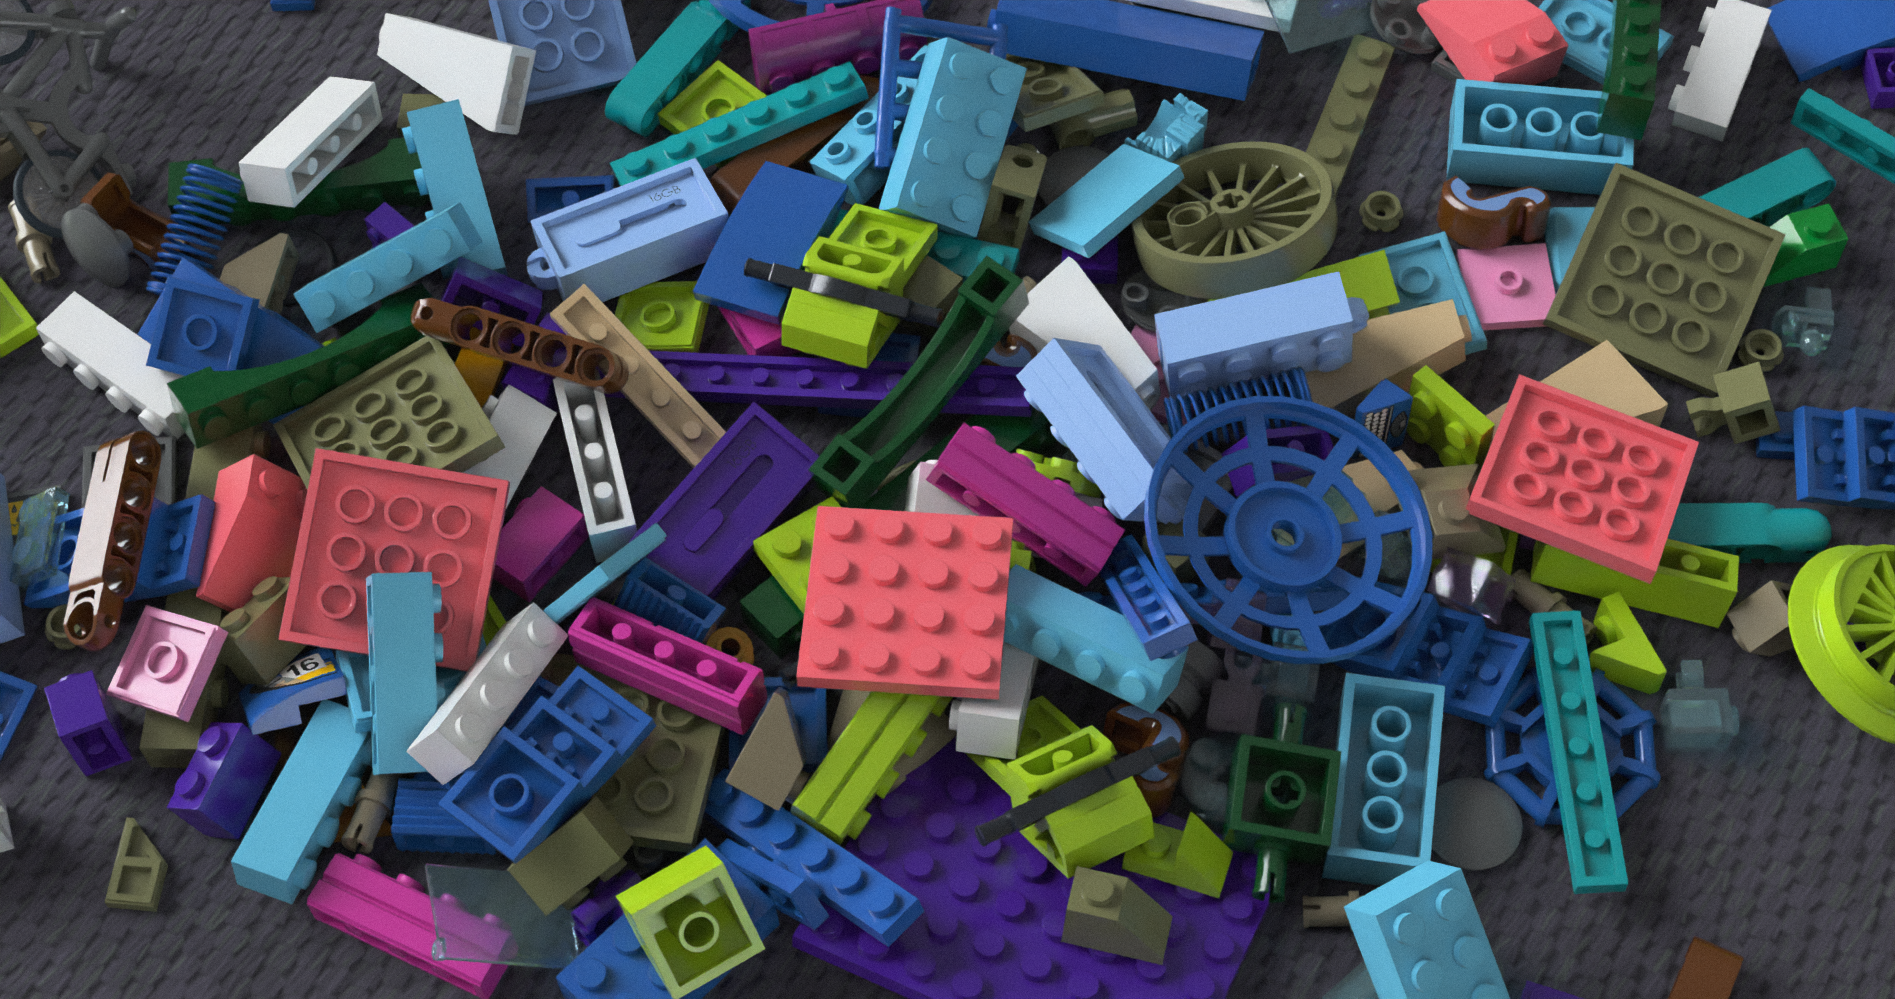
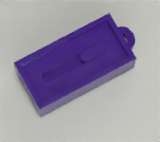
[628,402,819,600]

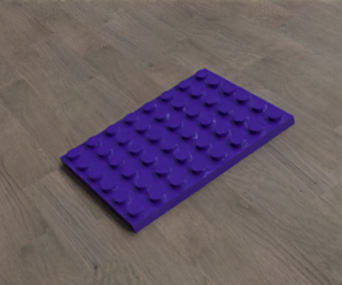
[792,735,1271,999]

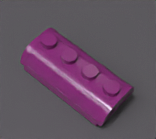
[748,0,927,96]

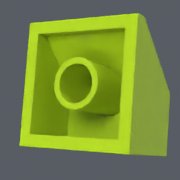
[616,845,765,999]

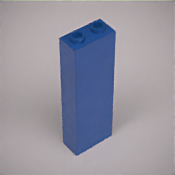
[987,0,1265,101]

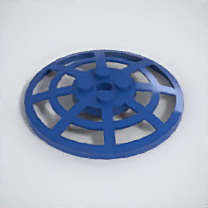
[1144,396,1432,664]

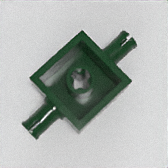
[1221,703,1341,903]

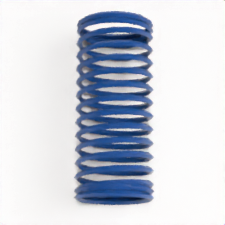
[146,163,243,296]
[1164,366,1312,454]

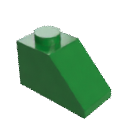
[1763,203,1848,287]

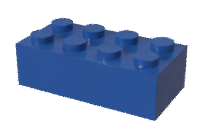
[556,839,780,999]

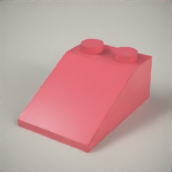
[1417,0,1569,85]
[196,454,308,612]

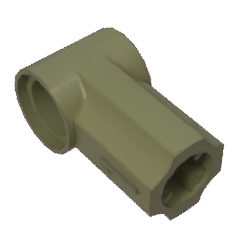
[1049,88,1138,150]

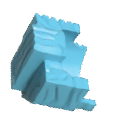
[1124,93,1208,162]

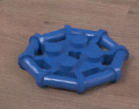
[1483,666,1661,828]

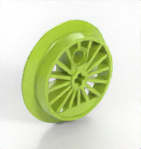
[1788,544,1895,744]

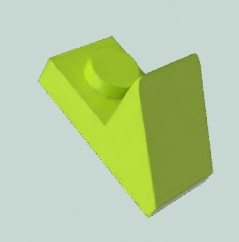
[1589,591,1667,694]
[1122,812,1233,898]

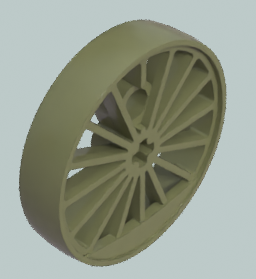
[1131,141,1338,299]

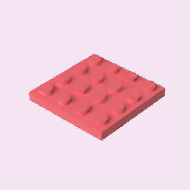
[1466,374,1699,584]
[278,448,510,672]
[796,506,1013,700]

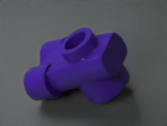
[571,869,642,947]

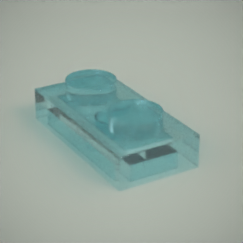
[9,486,70,588]

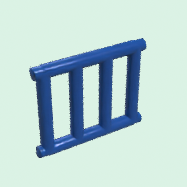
[874,6,1008,170]

